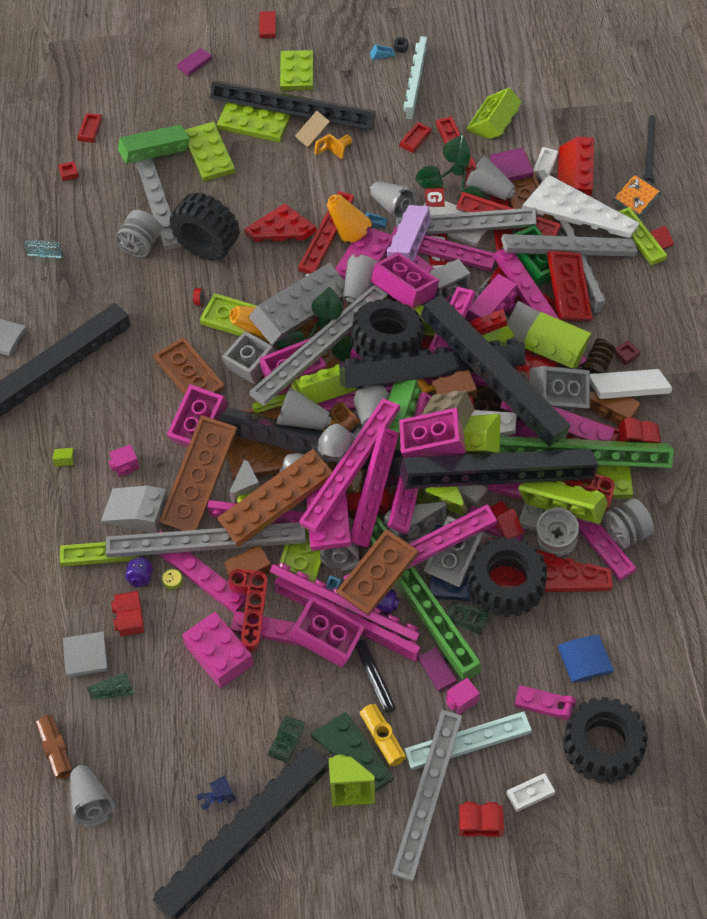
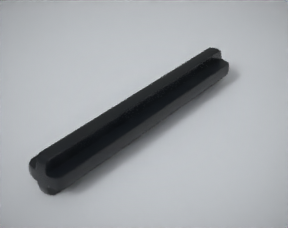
[355,639,395,713]

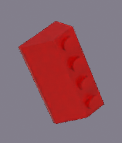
[557,137,595,197]

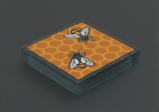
[612,173,662,219]

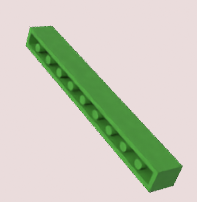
[499,436,674,468]
[369,516,481,680]

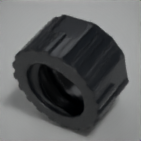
[394,37,408,53]

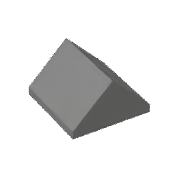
[229,460,259,504]

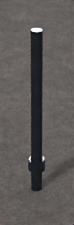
[644,115,656,185]

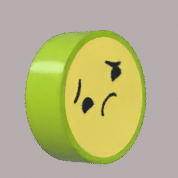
[162,569,183,590]

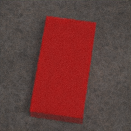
[259,11,276,38]
[77,113,103,143]
[399,122,432,153]

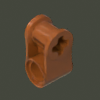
[330,402,361,431]

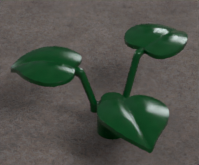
[415,134,485,201]
[277,287,360,362]

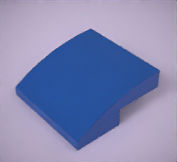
[558,635,614,683]

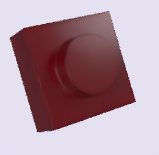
[615,340,640,365]

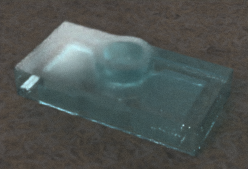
[24,239,63,258]

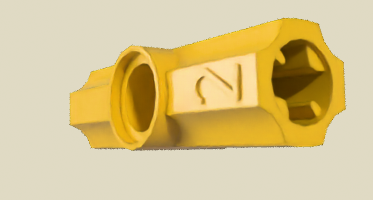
[360,704,406,767]

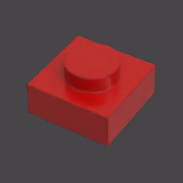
[58,161,79,181]

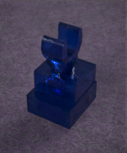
[196,775,236,810]

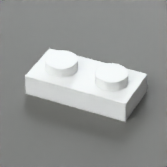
[506,773,555,812]

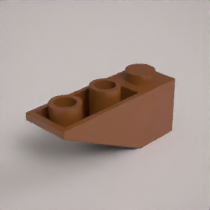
[589,392,641,425]

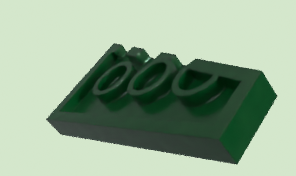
[311,712,394,792]

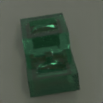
[268,715,305,763]

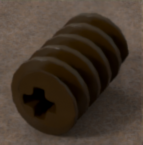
[582,338,616,374]

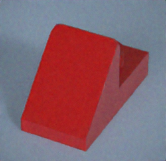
[490,500,524,539]

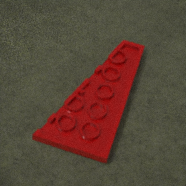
[488,537,613,592]

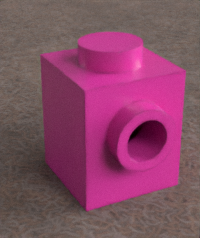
[108,444,140,477]
[446,678,480,715]

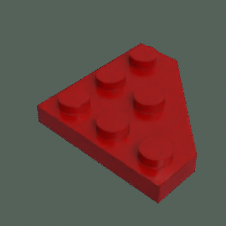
[244,203,317,242]

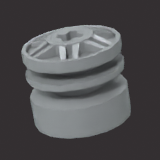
[115,210,162,257]
[602,498,654,550]
[537,508,579,558]

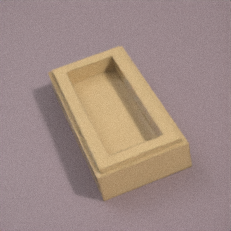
[295,111,330,148]

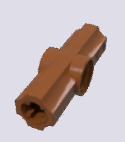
[36,715,73,779]

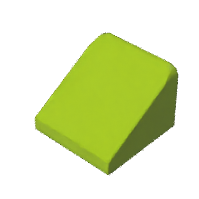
[53,448,74,467]

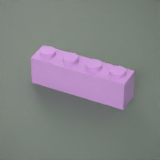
[387,205,431,262]

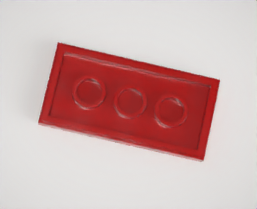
[547,251,593,322]

